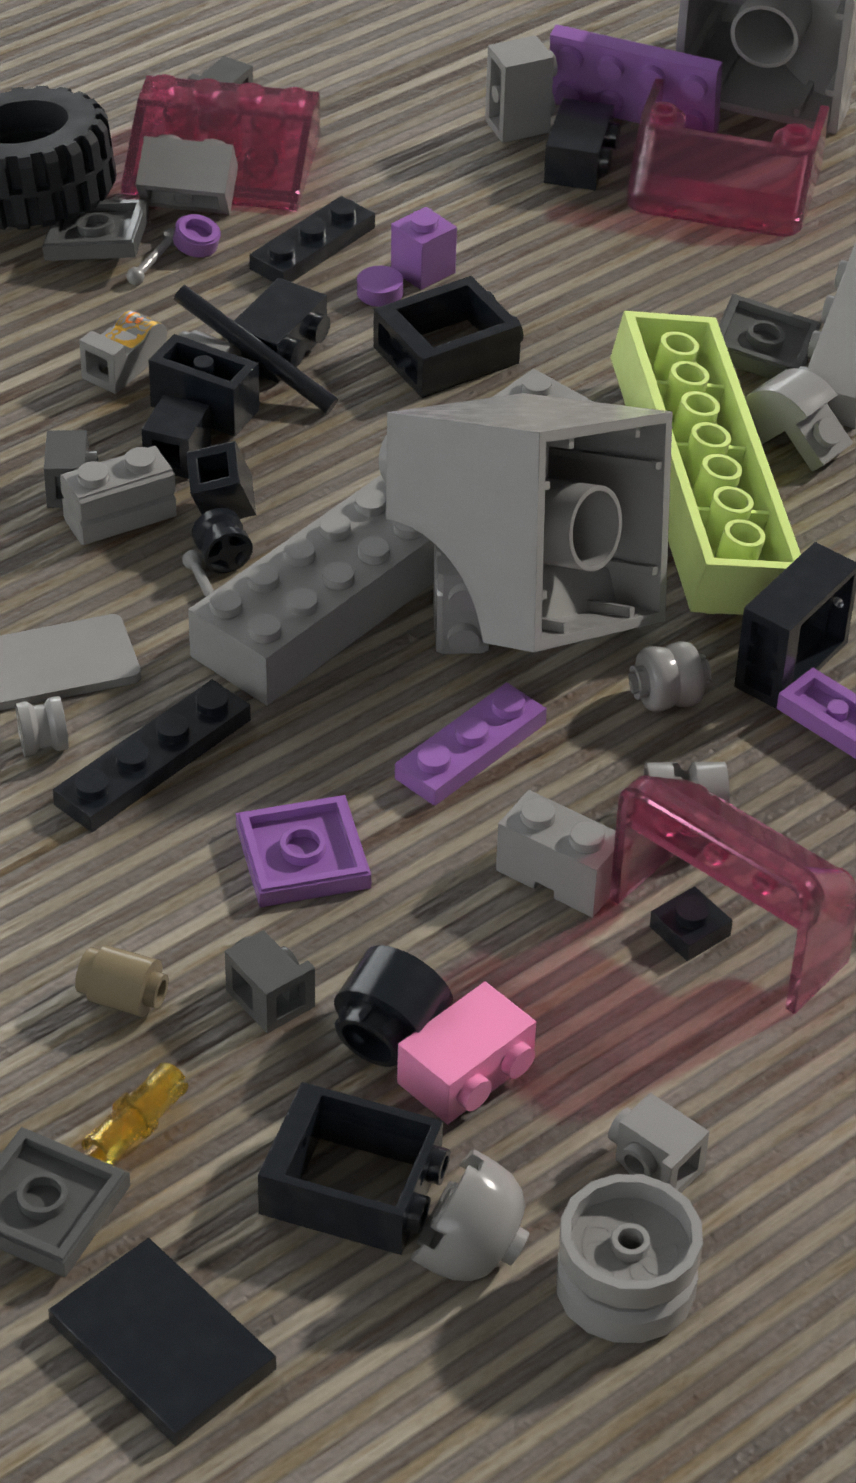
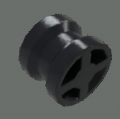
[192,508,253,573]

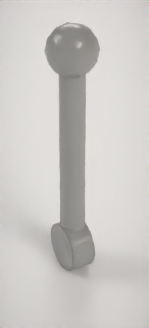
[126,228,175,285]
[182,550,214,597]

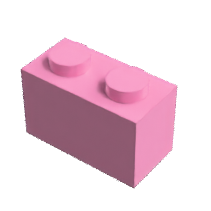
[397,981,536,1125]

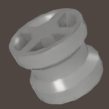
[15,696,69,757]

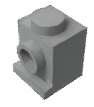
[608,1093,710,1193]

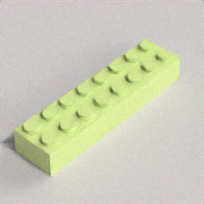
[610,311,801,615]

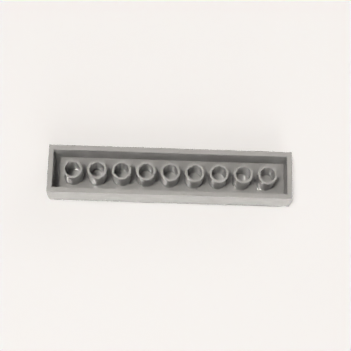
[188,368,594,706]

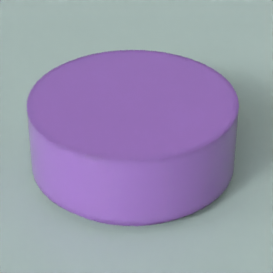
[173,214,221,257]
[357,266,403,307]

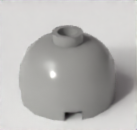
[410,1149,530,1281]

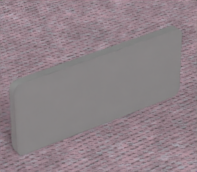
[0,614,141,711]

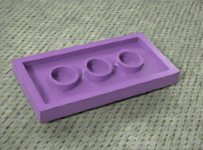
[550,24,722,140]

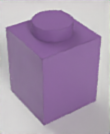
[391,207,457,290]

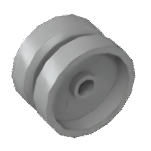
[556,1174,703,1343]

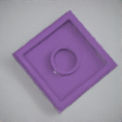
[236,795,371,907]

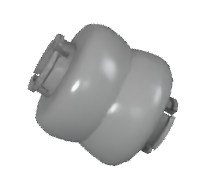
[628,641,711,713]

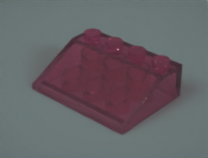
[121,74,320,211]

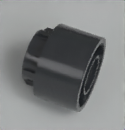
[334,945,453,1067]

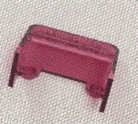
[627,78,830,237]
[609,775,856,1014]

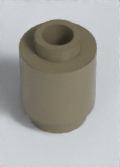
[75,945,169,1017]

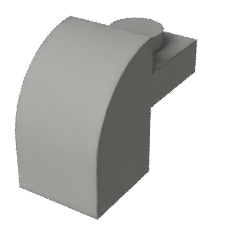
[745,368,853,472]

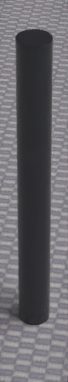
[174,285,338,414]

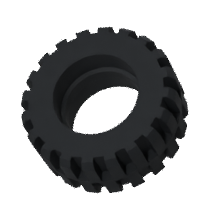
[0,86,117,230]

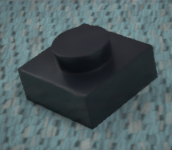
[649,886,733,961]

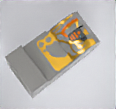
[79,310,167,394]

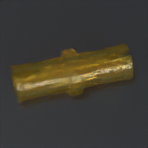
[81,1062,189,1166]

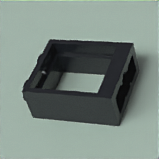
[373,276,524,398]
[734,542,856,710]
[258,1082,450,1255]

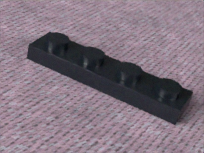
[53,679,251,832]

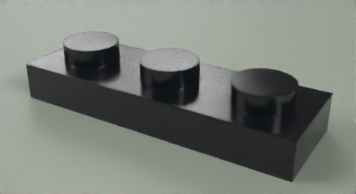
[249,196,375,282]

